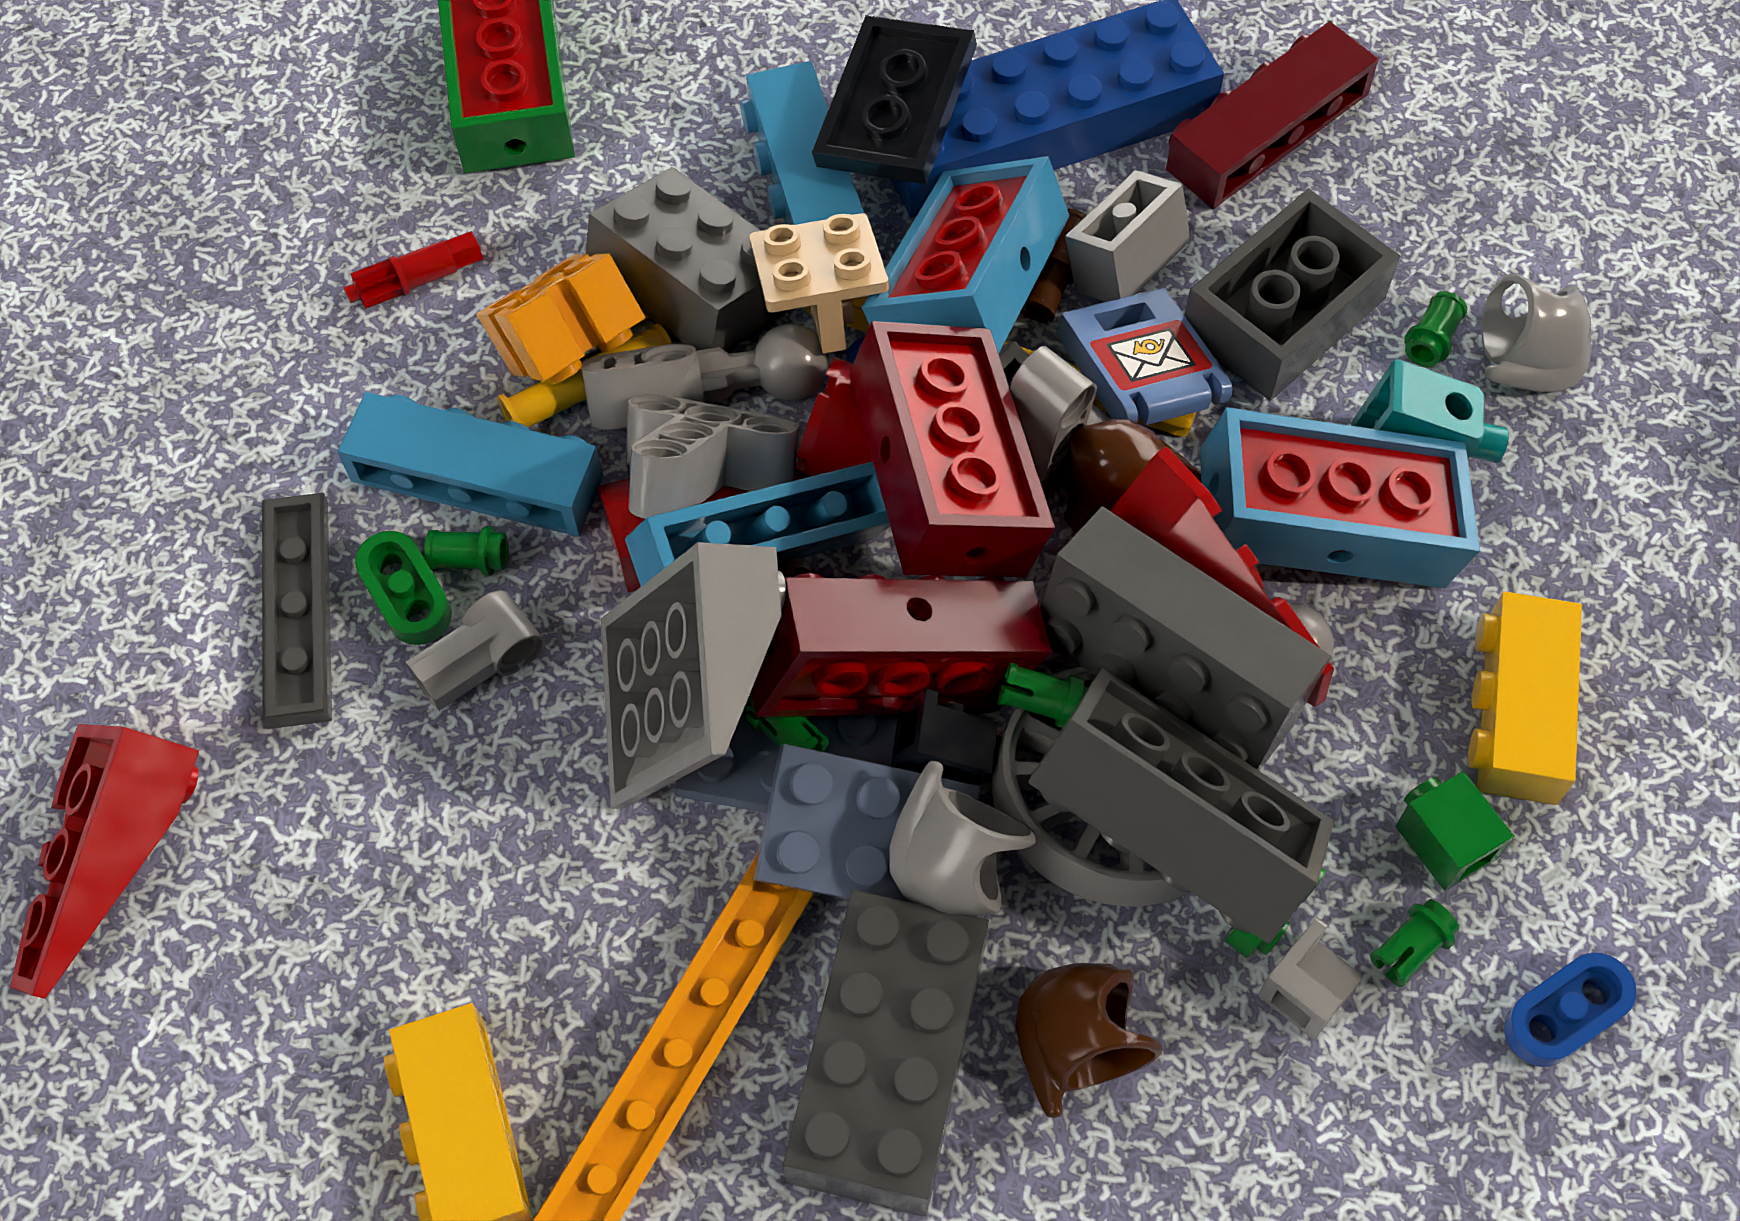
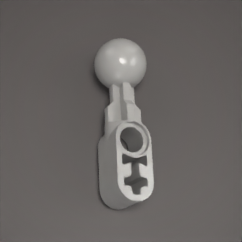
[581,324,829,430]

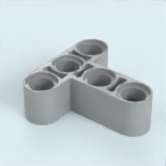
[1009,346,1111,500]
[626,394,799,519]

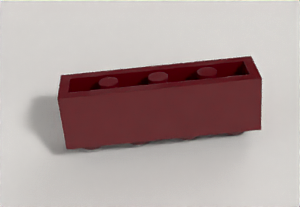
[1166,21,1379,209]

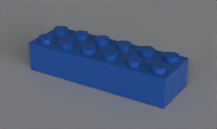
[891,0,1224,218]

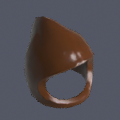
[1015,963,1162,1118]

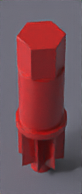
[343,231,483,309]

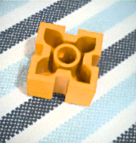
[476,254,646,384]

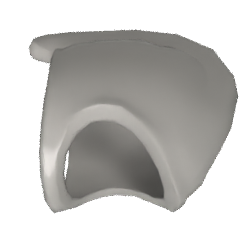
[1481,273,1592,392]
[889,761,1036,917]

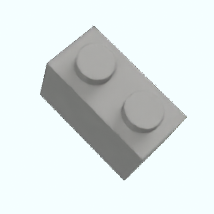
[1065,170,1190,302]

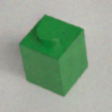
[1395,771,1515,891]

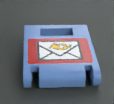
[1056,288,1232,426]

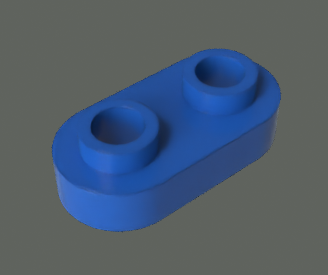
[1504,953,1636,1067]

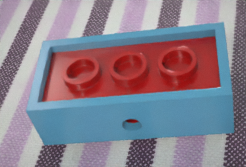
[862,156,1070,354]
[1200,407,1480,588]

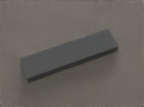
[262,492,332,729]

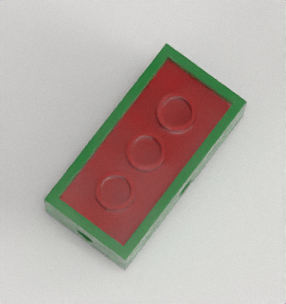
[438,0,575,173]

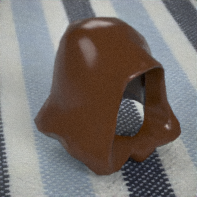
[1064,419,1202,534]

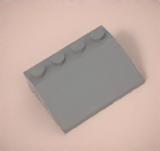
[601,542,786,809]

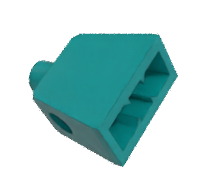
[1351,359,1509,463]

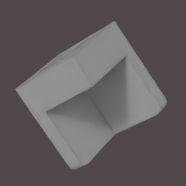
[1258,917,1362,1040]

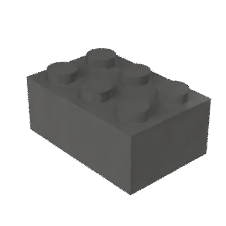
[586,167,788,352]
[1184,188,1400,401]

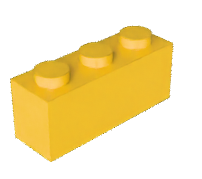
[1468,591,1582,805]
[384,1003,534,1221]

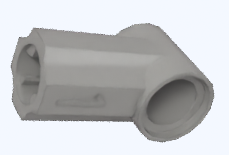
[405,590,545,711]

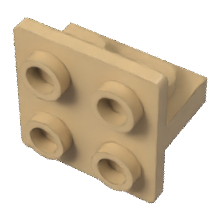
[749,213,889,354]

